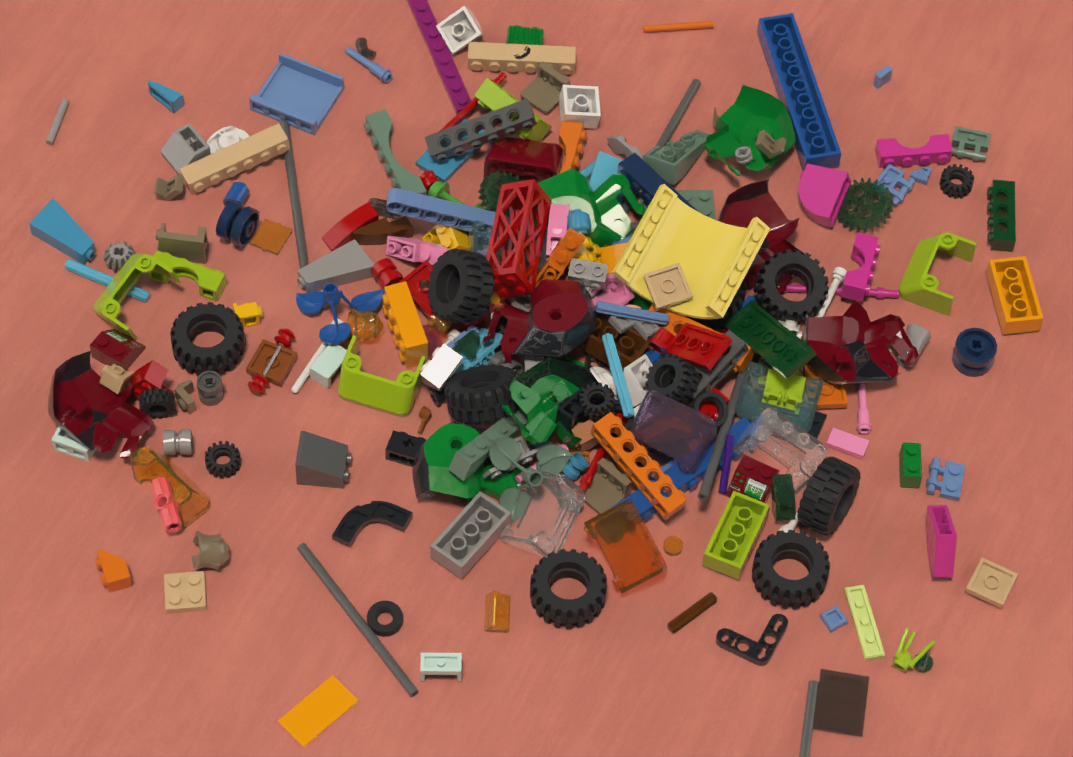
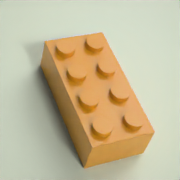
[986,256,1043,335]
[382,281,428,369]

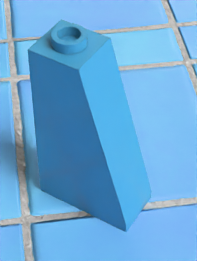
[29,198,96,265]

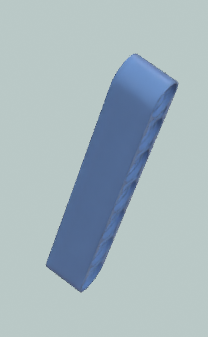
[386,188,510,239]

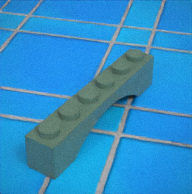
[364,109,427,195]
[448,407,528,481]

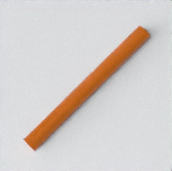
[643,21,714,33]

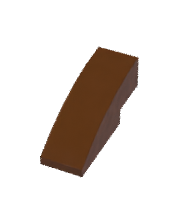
[352,216,413,245]

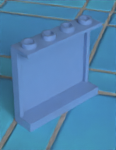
[249,53,344,136]

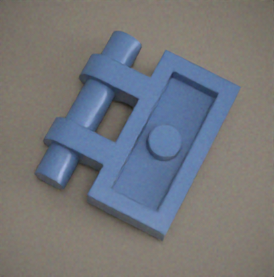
[869,164,915,207]
[926,458,965,502]

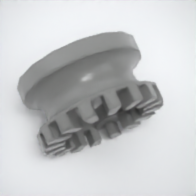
[735,146,753,164]

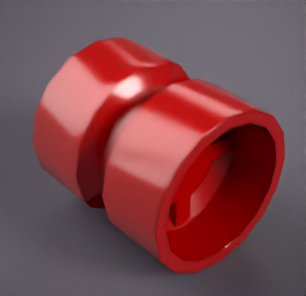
[371,258,404,291]

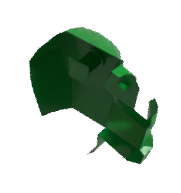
[704,85,796,176]
[532,168,646,248]

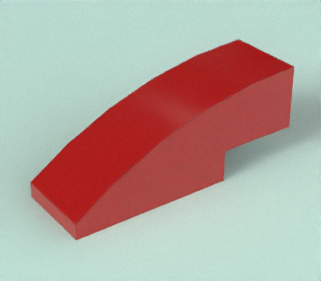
[322,202,379,252]

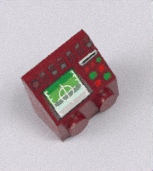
[90,328,146,371]
[725,455,780,503]

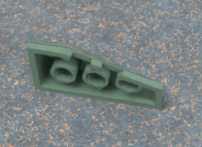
[643,130,710,185]

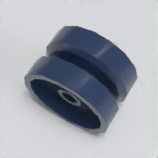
[216,200,259,247]
[952,328,997,377]

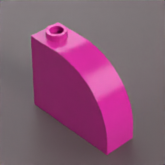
[798,164,851,227]
[926,505,957,578]

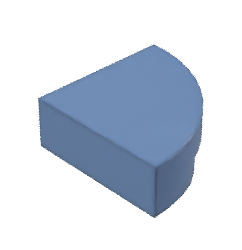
[909,167,932,185]

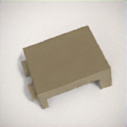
[156,223,209,264]

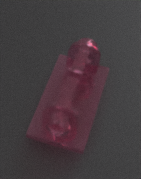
[422,325,444,360]

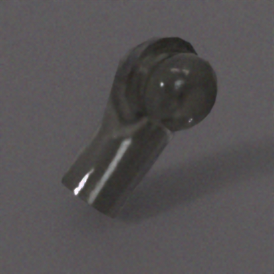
[355,37,376,60]

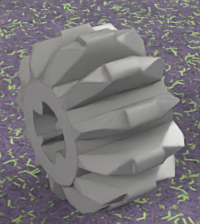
[103,241,135,272]

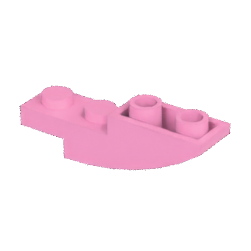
[546,204,570,277]
[386,236,451,265]

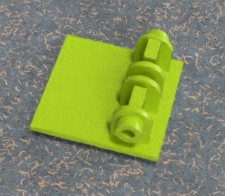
[761,369,806,414]

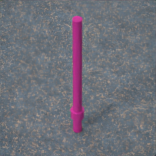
[786,284,899,299]

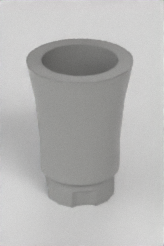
[896,324,931,368]

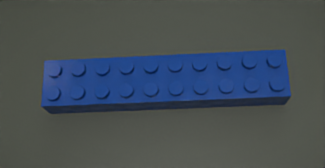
[757,13,841,170]

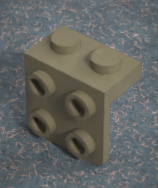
[520,61,570,114]
[581,458,632,515]

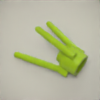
[892,628,935,672]

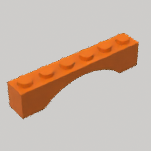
[559,121,587,174]

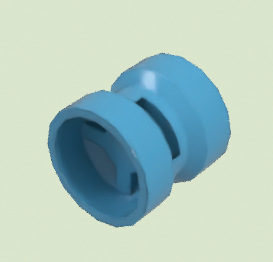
[562,452,589,480]

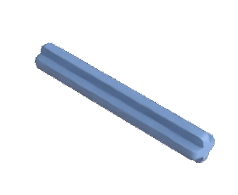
[595,301,669,325]

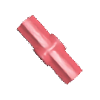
[151,477,182,533]

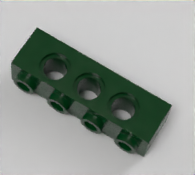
[987,180,1016,252]

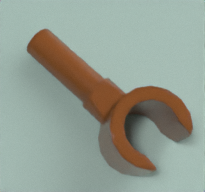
[417,406,432,434]

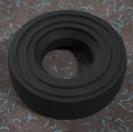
[367,601,403,637]

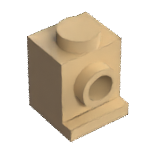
[100,364,134,394]

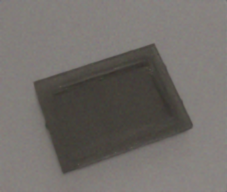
[813,669,869,737]

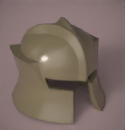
[192,531,230,571]

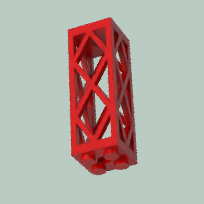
[486,179,552,298]

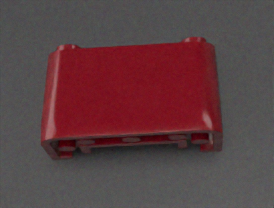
[484,137,563,183]

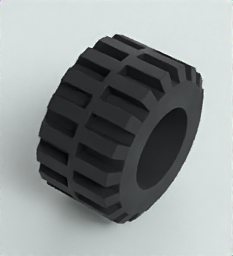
[645,354,699,407]

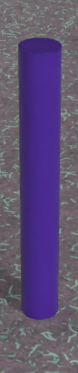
[719,434,735,493]

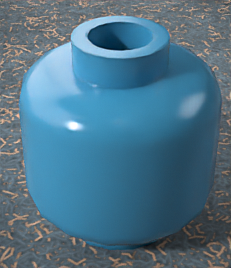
[567,209,591,236]

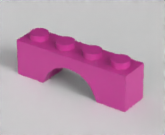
[875,134,953,168]
[841,232,881,302]

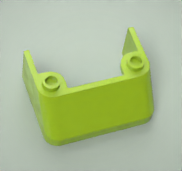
[898,233,977,316]
[94,253,181,340]
[338,335,426,417]

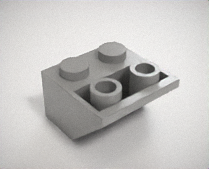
[160,123,211,175]

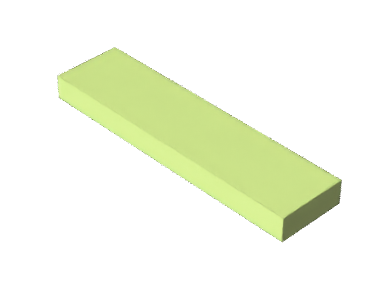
[844,585,885,661]

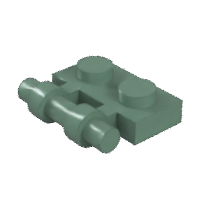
[952,126,991,162]

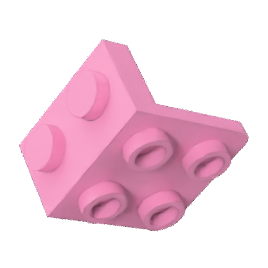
[592,273,634,306]

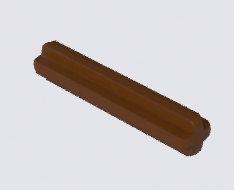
[667,592,717,633]

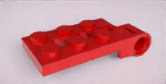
[398,260,483,333]
[649,323,733,370]

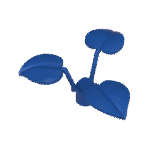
[296,283,384,345]

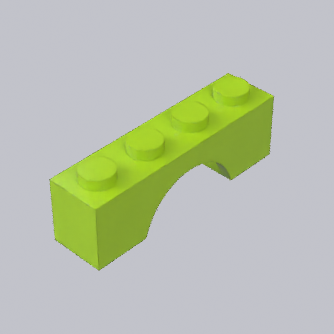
[148,250,227,302]

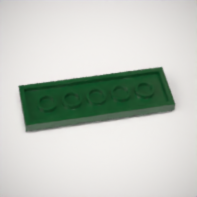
[723,300,817,379]

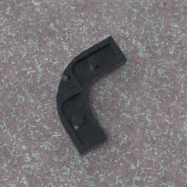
[332,501,413,547]

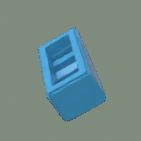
[148,80,184,113]

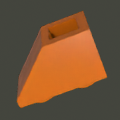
[95,549,132,593]

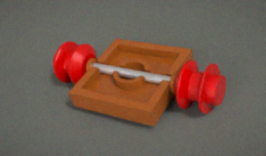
[246,328,298,395]

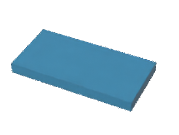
[416,118,484,183]

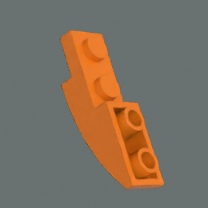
[534,227,586,289]

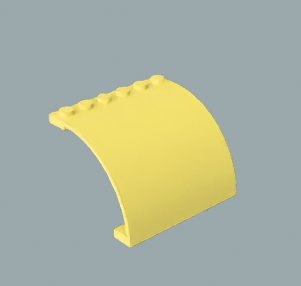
[612,184,770,319]

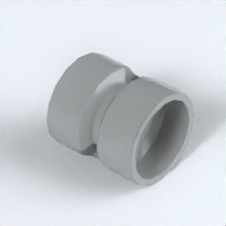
[163,429,192,456]

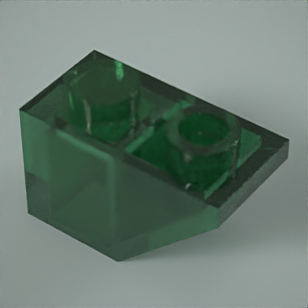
[772,474,796,521]

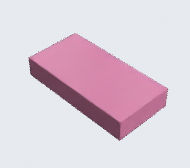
[826,428,869,459]

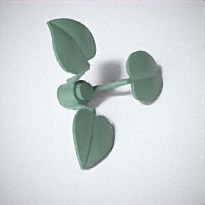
[489,437,572,524]

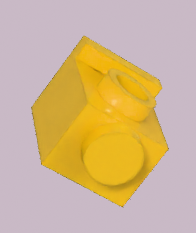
[233,302,263,328]

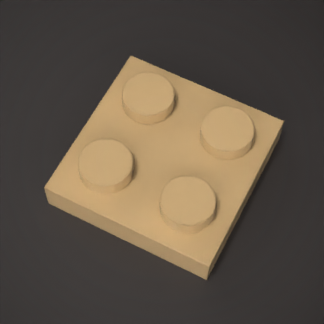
[644,262,693,311]
[965,558,1018,609]
[164,571,207,613]

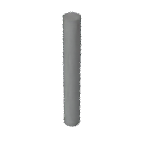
[46,98,69,145]

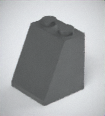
[295,431,352,489]

